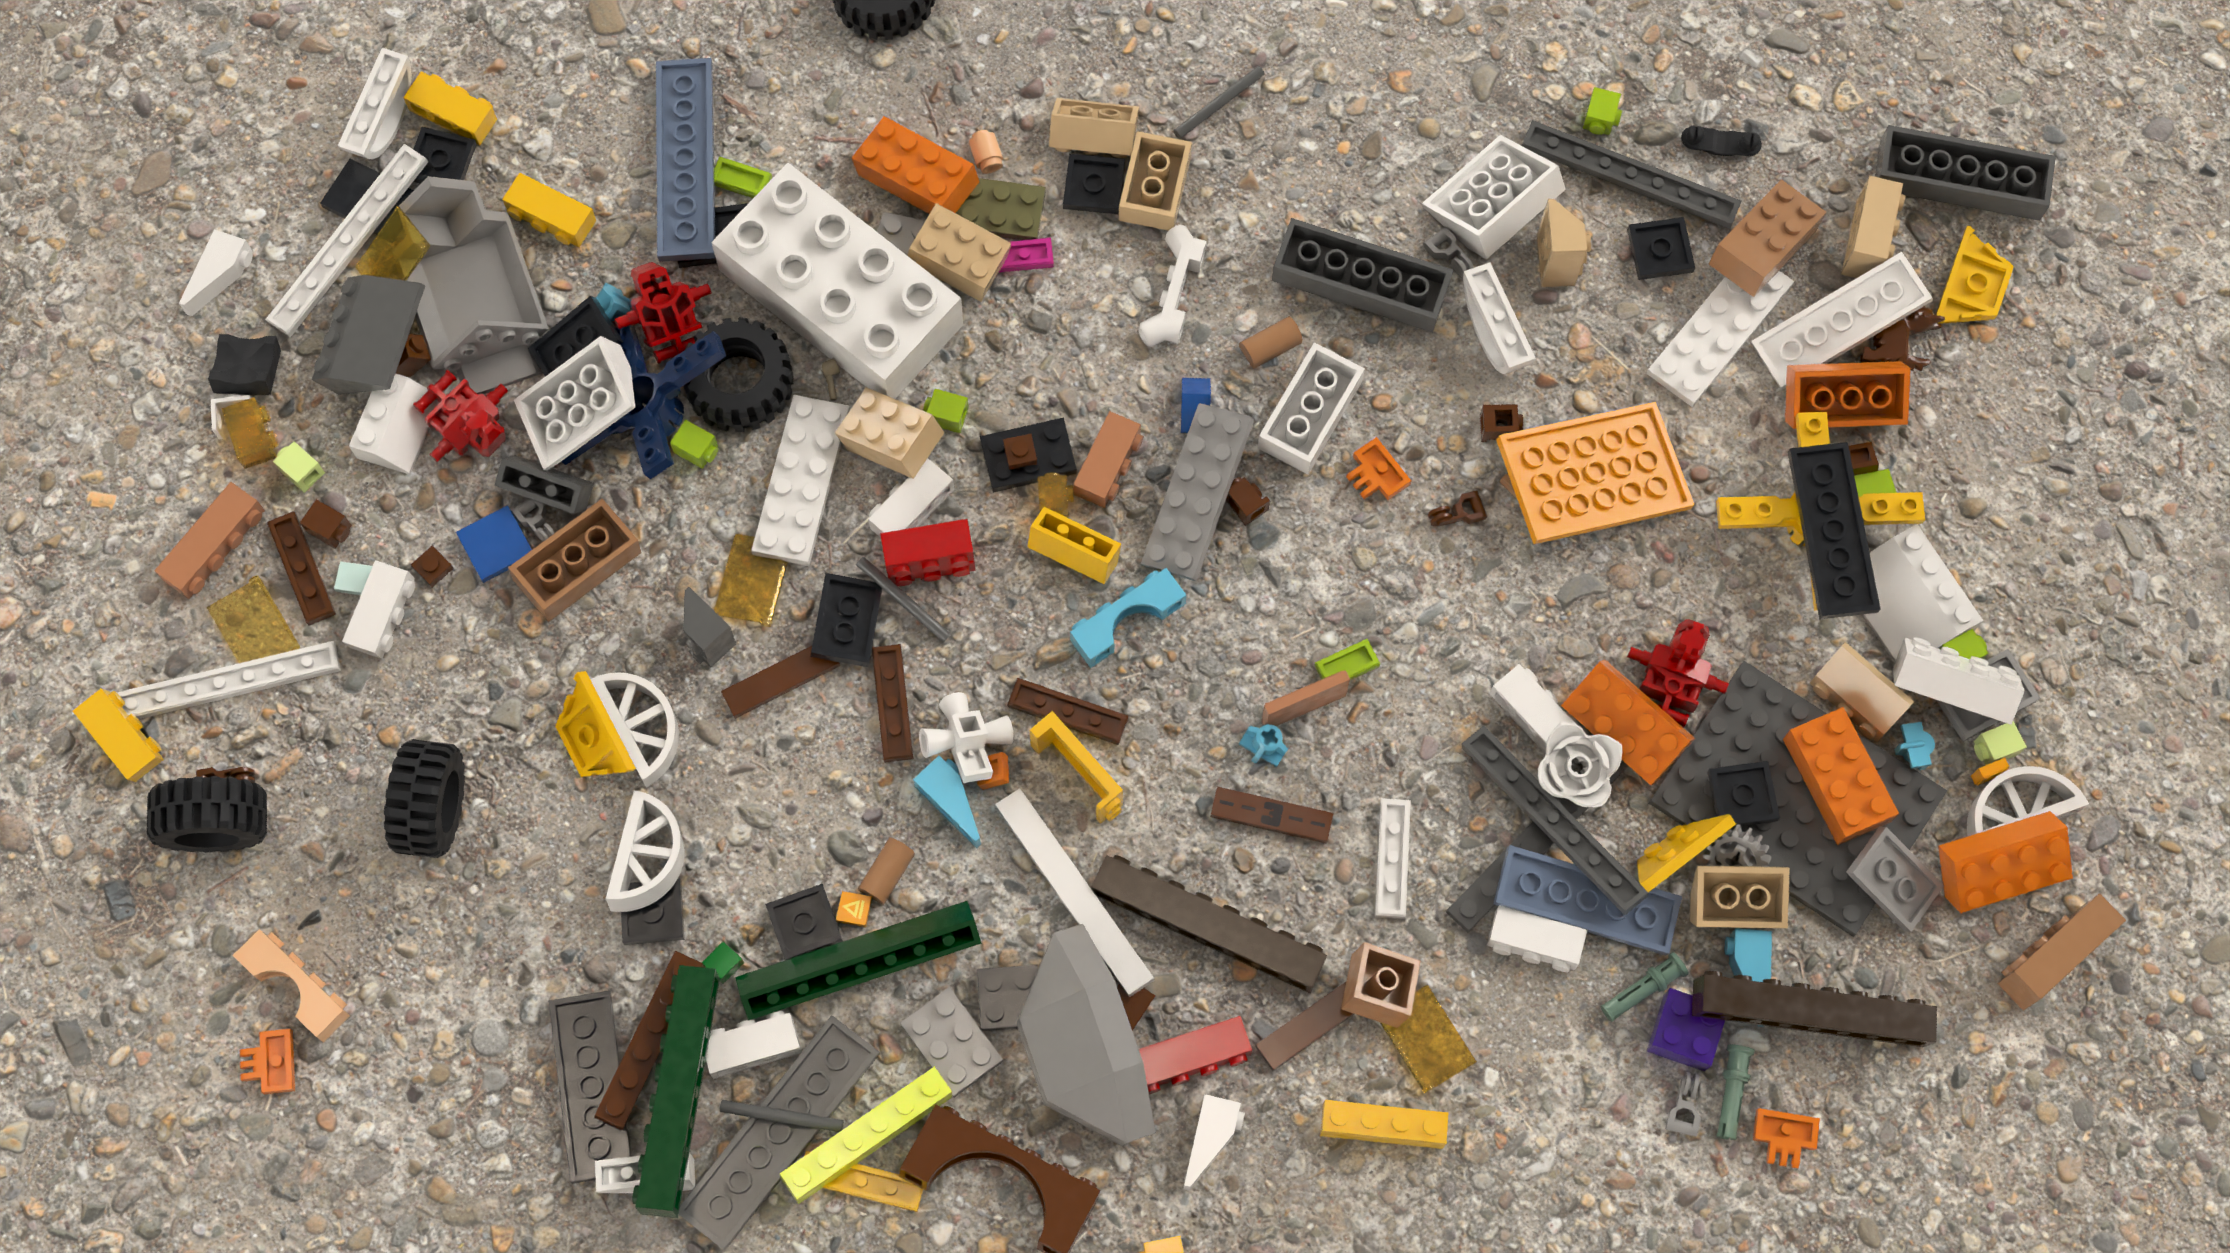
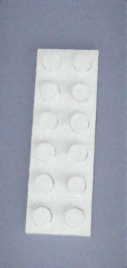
[1751,252,1933,390]
[1646,271,1795,407]
[751,395,850,566]

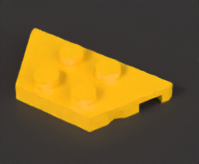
[1935,225,2014,324]
[555,671,636,777]
[1637,814,1736,893]

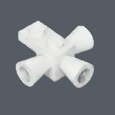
[919,692,1013,783]

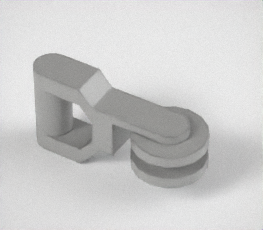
[1423,227,1474,278]
[511,498,555,542]
[1665,1071,1701,1137]

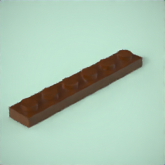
[594,951,703,1130]

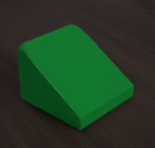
[701,942,744,984]

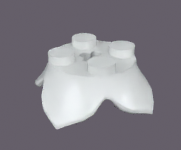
[1538,722,1622,807]

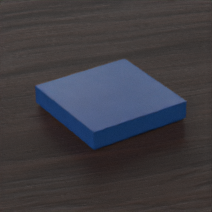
[456,505,532,583]

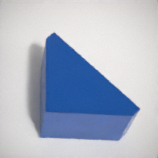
[1181,378,1211,433]

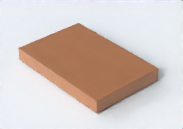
[1261,670,1350,726]

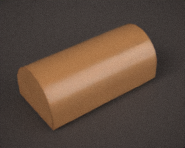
[1239,316,1302,369]
[858,837,915,905]

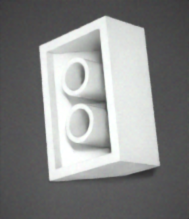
[349,373,439,475]

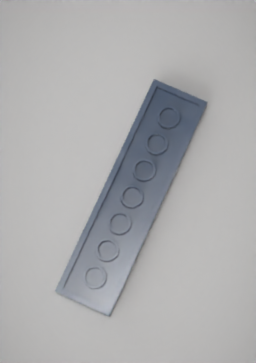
[656,58,715,262]

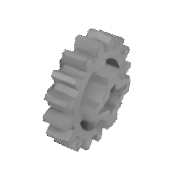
[1703,824,1771,867]

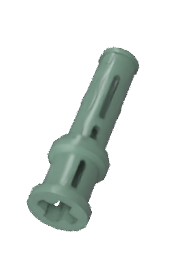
[1600,952,1688,1022]
[1716,1044,1755,1140]

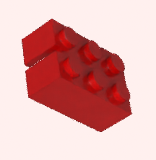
[880,519,976,587]

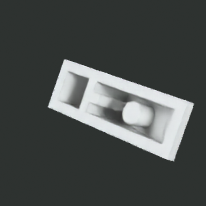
[179,230,253,316]
[1183,1095,1245,1191]
[595,1153,696,1193]

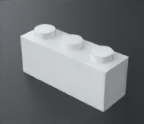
[868,458,954,538]
[342,560,415,659]
[1490,664,1578,754]
[1487,905,1587,972]
[706,1011,802,1079]

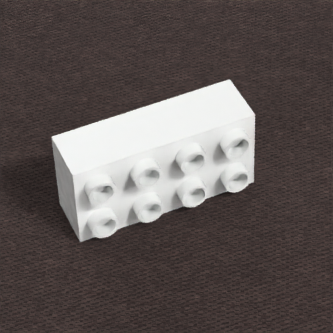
[711,163,964,399]

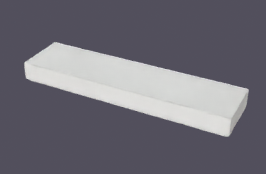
[1375,798,1411,919]

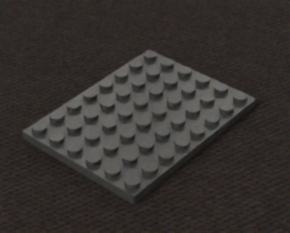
[1649,660,1947,937]

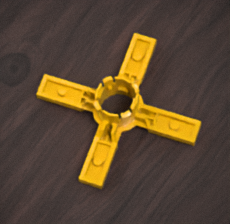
[1716,412,1925,611]

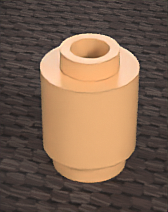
[969,130,1003,174]

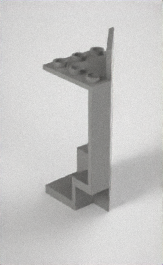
[393,176,548,395]

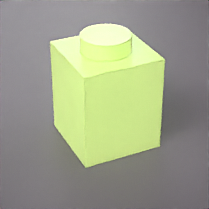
[273,442,325,493]
[1973,721,2027,765]

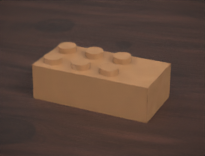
[1708,179,1826,297]
[508,498,642,622]
[1997,893,2126,1011]

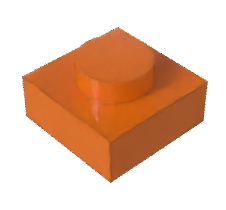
[977,752,1009,790]

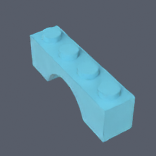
[1070,568,1187,668]

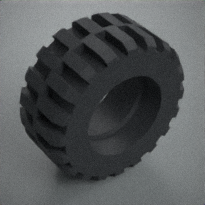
[832,0,935,40]
[683,317,794,433]
[384,739,465,858]
[147,776,267,853]

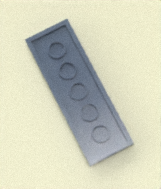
[1493,845,1682,956]

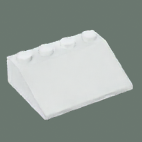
[1422,135,1566,259]
[514,336,635,471]
[1863,524,1983,663]

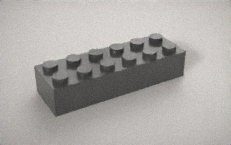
[1875,125,2056,221]
[1272,218,1453,333]

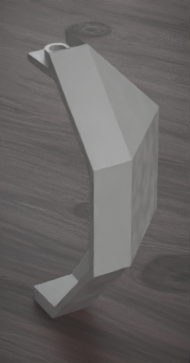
[1016,924,1156,1147]

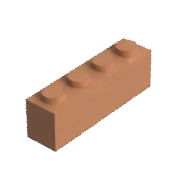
[154,482,265,599]

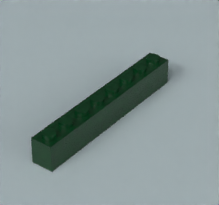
[735,901,982,1021]
[632,965,720,1219]

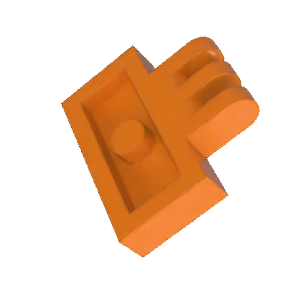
[1346,437,1411,500]
[240,1028,295,1095]
[1753,1108,1820,1169]

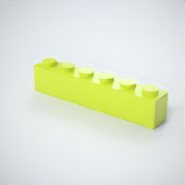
[780,1066,952,1204]

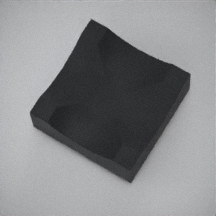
[208,334,281,395]

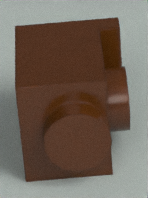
[1480,404,1523,442]
[1226,477,1270,526]

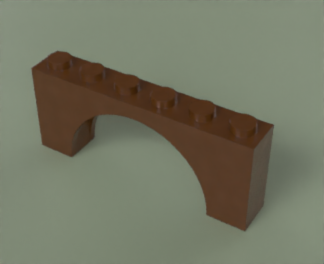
[899,1105,1101,1253]

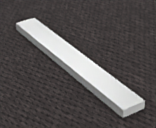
[265,144,428,338]
[116,641,341,719]
[995,788,1154,997]

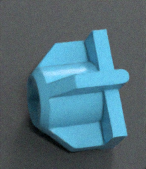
[596,283,631,321]
[1895,722,1935,770]
[1239,724,1288,767]

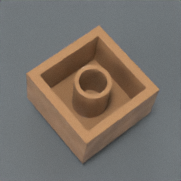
[1341,942,1421,1028]

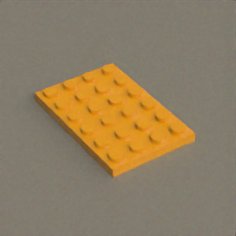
[1496,402,1694,544]

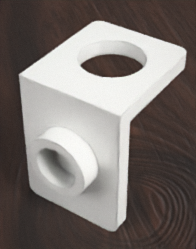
[211,394,257,440]

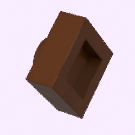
[1003,434,1037,470]
[1849,442,1879,475]
[411,545,454,588]

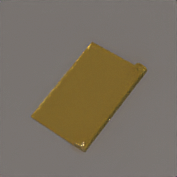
[355,206,431,281]
[714,534,788,627]
[207,575,300,663]
[1380,984,1477,1093]

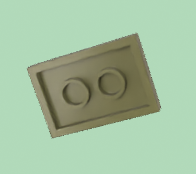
[956,178,1046,240]

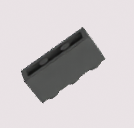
[494,455,594,514]

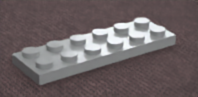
[1141,403,1254,581]

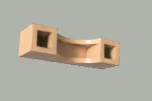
[232,929,350,1043]

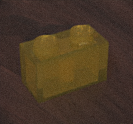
[221,397,279,469]

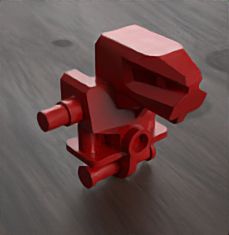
[614,262,712,364]
[413,370,508,462]
[1627,619,1729,728]

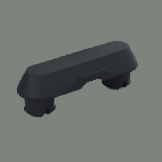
[1681,125,1762,156]

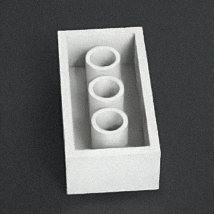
[1258,343,1365,475]
[1892,637,2024,724]

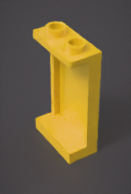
[1029,711,1123,824]

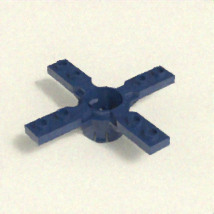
[561,325,726,480]

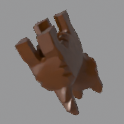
[1860,306,1945,371]

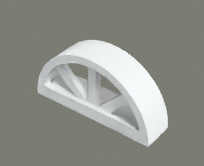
[338,48,412,159]
[1463,262,1536,374]
[590,673,679,788]
[1967,766,2089,836]
[606,790,685,912]

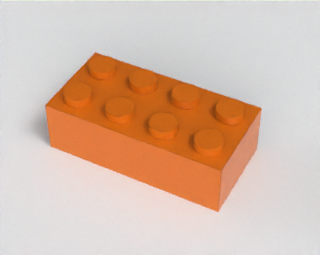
[852,116,980,214]
[1785,361,1910,429]
[1561,659,1695,785]
[1783,707,1899,845]
[1938,811,2073,913]

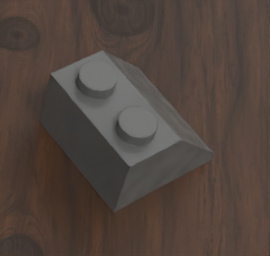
[683,587,736,667]

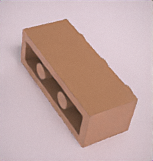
[1073,411,1144,508]

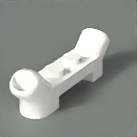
[1138,225,1207,347]

